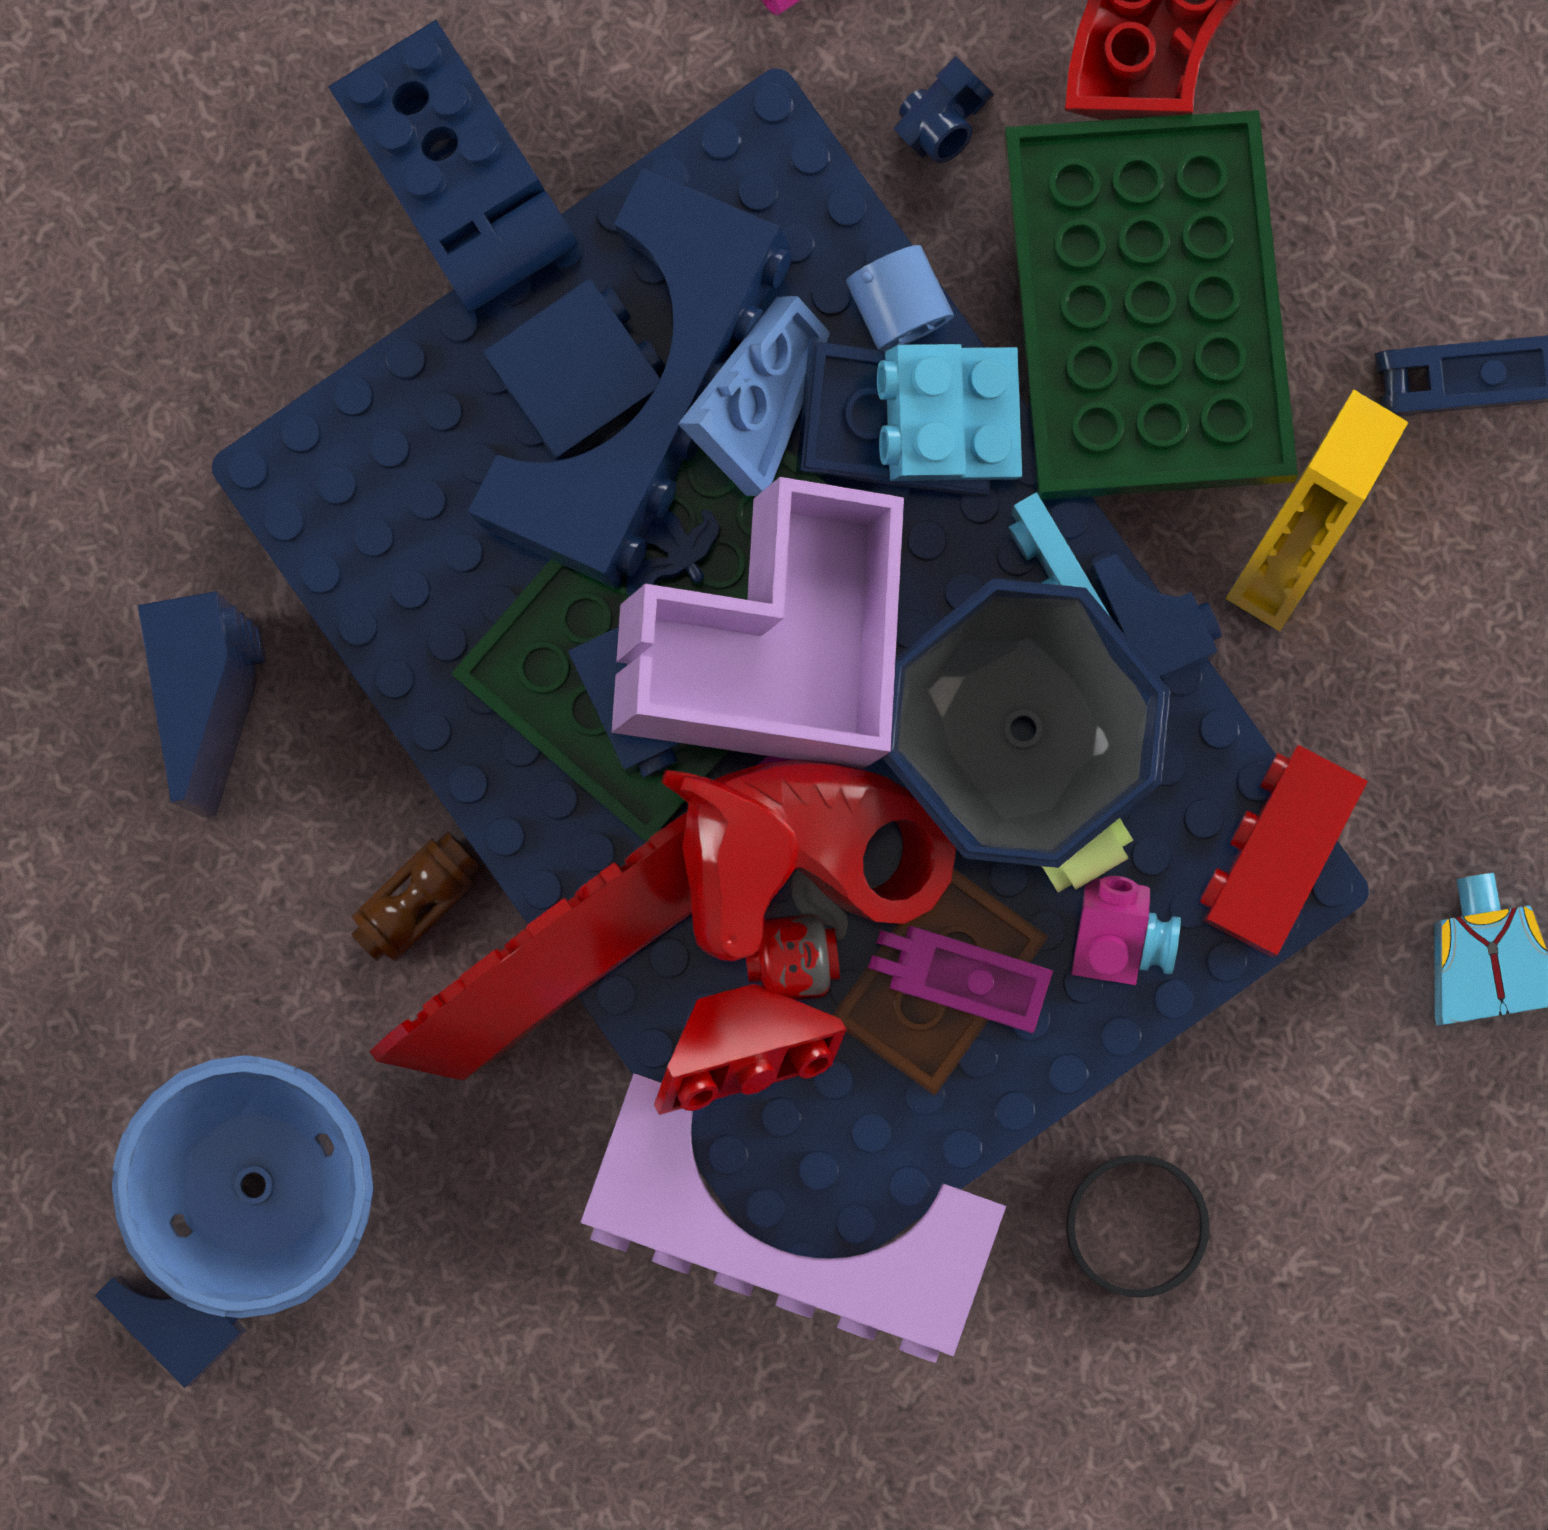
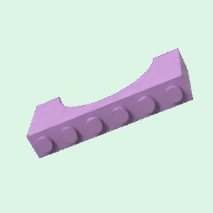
[580,1074,1006,1363]

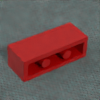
[1199,745,1368,957]

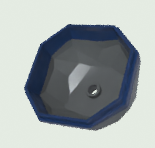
[882,578,1170,868]

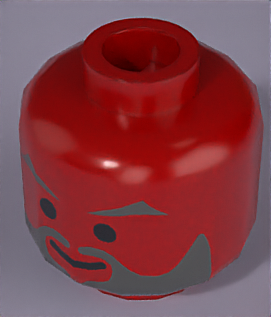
[746,914,840,1001]

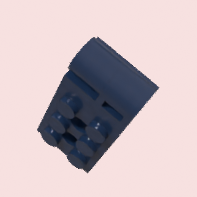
[328,20,579,313]

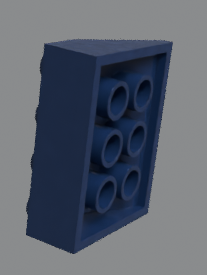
[137,591,266,818]

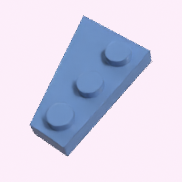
[678,296,830,496]

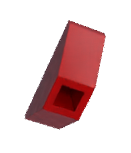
[654,984,847,1115]

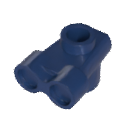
[893,56,995,163]

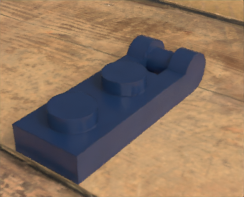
[1374,335,1548,416]

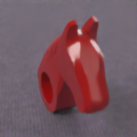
[661,760,956,962]

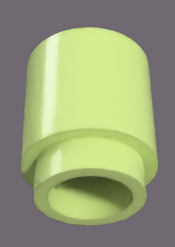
[1042,818,1133,893]

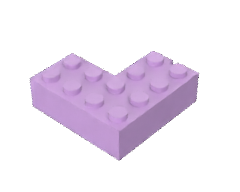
[612,477,904,769]

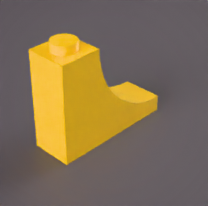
[1225,390,1408,632]

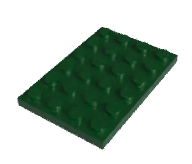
[1004,110,1298,500]
[451,448,903,842]

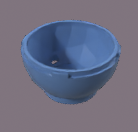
[112,1055,373,1318]

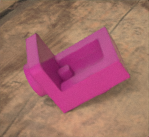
[1071,876,1150,985]

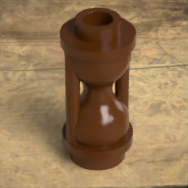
[351,831,483,962]

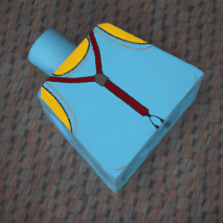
[1434,873,1548,1026]

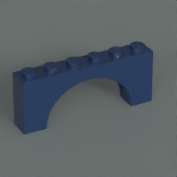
[468,168,792,590]

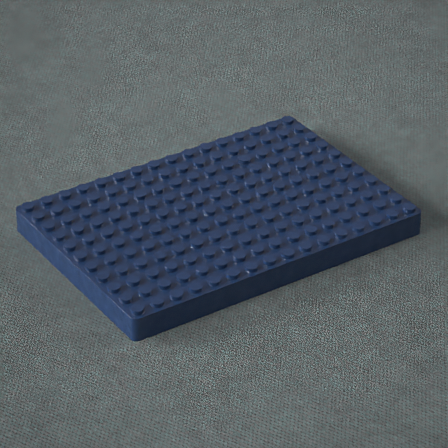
[212,68,1369,1259]

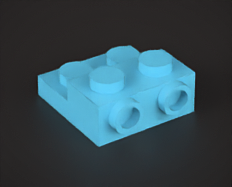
[877,344,1022,481]

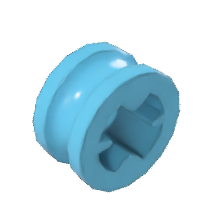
[1139,913,1181,975]

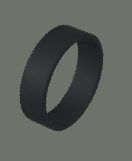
[1066,1155,1209,1298]

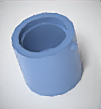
[846,245,954,351]

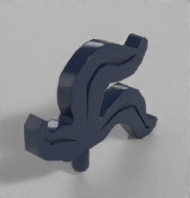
[626,509,721,597]

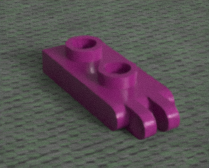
[868,926,1053,1034]

